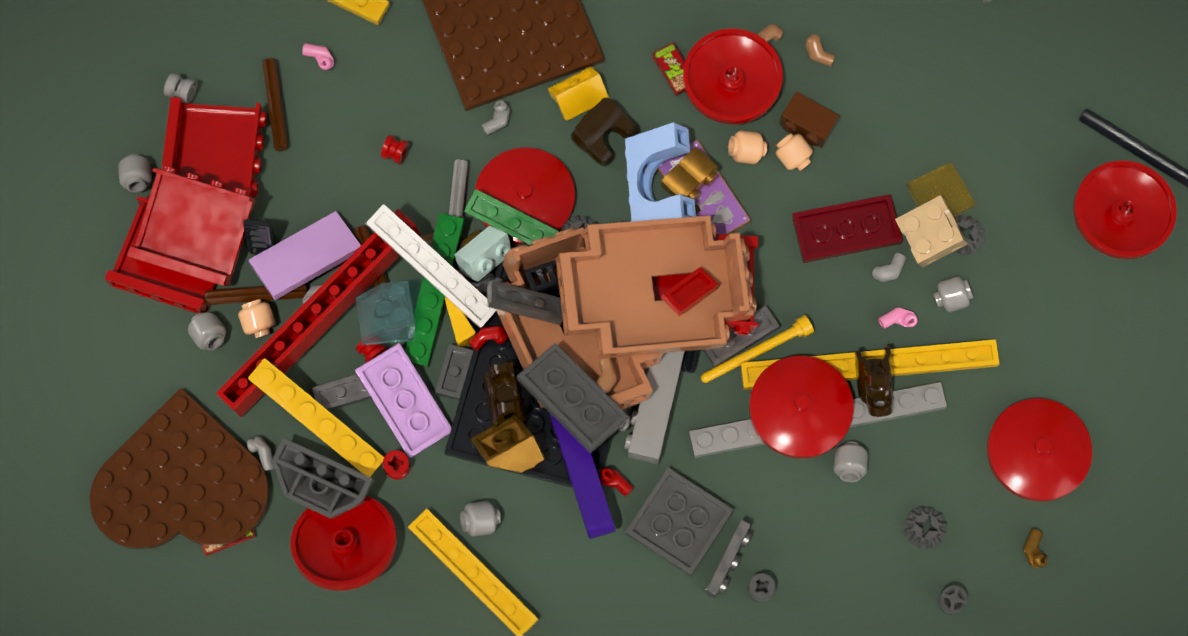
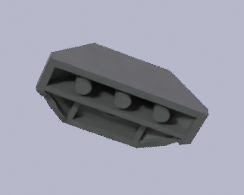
[271,438,374,519]

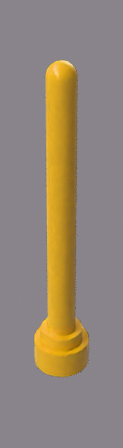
[701,315,814,383]

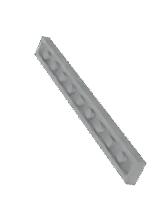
[689,382,947,458]

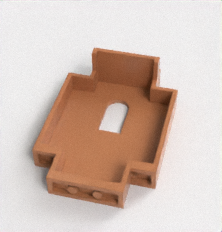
[556,216,756,359]
[496,227,663,410]

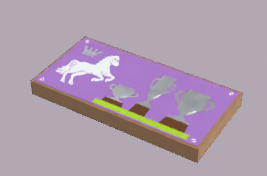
[657,140,751,235]

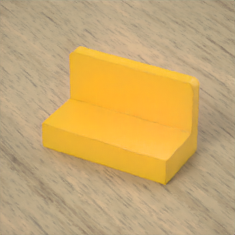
[548,67,609,121]

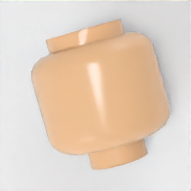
[728,130,767,164]
[776,133,813,171]
[238,299,276,338]

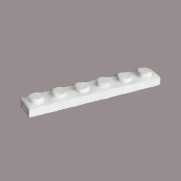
[365,204,496,328]

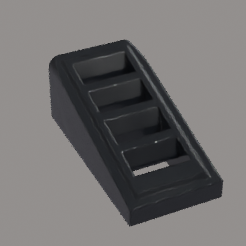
[243,219,277,255]
[523,260,559,294]

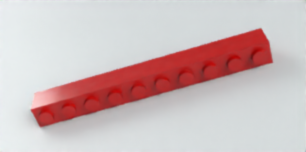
[216,209,421,417]

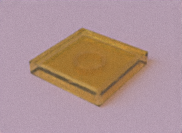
[906,162,976,217]

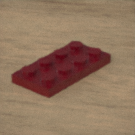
[791,194,902,263]

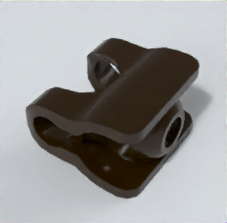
[571,98,638,166]
[855,347,893,417]
[483,362,526,427]

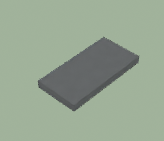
[516,343,629,454]

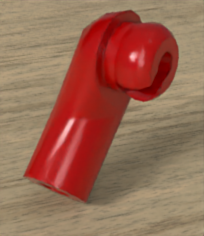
[468,325,508,351]
[599,468,634,497]

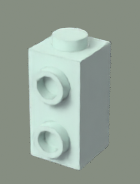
[455,226,512,282]

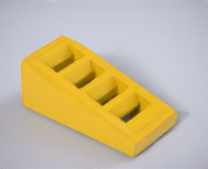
[445,297,476,348]

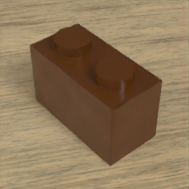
[779,92,840,148]

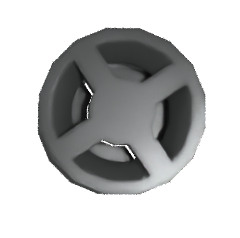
[748,573,775,603]
[938,586,968,615]

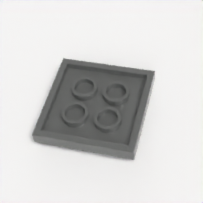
[625,468,734,576]

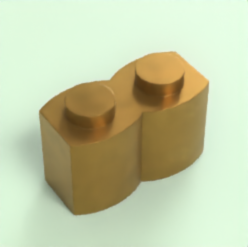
[661,147,718,200]

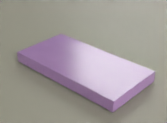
[248,211,361,300]
[355,343,451,458]

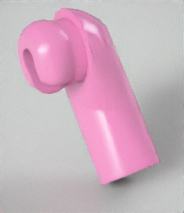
[303,43,334,70]
[878,307,918,329]

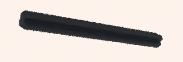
[1079,109,1188,187]

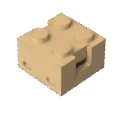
[895,195,968,268]

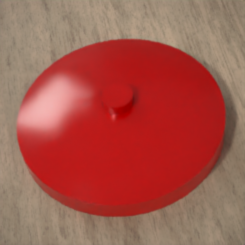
[683,29,783,124]
[475,148,575,245]
[1073,161,1177,259]
[749,356,854,459]
[987,398,1092,502]
[290,496,397,591]

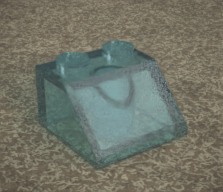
[356,281,415,345]

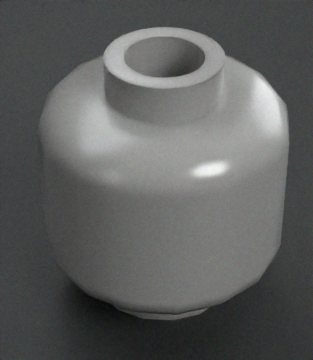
[118,154,152,193]
[934,276,973,313]
[187,312,226,350]
[833,442,868,482]
[460,501,501,537]

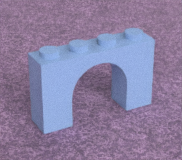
[625,122,696,222]

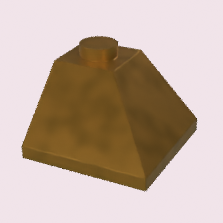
[471,414,545,473]

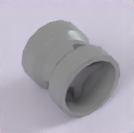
[164,72,197,104]

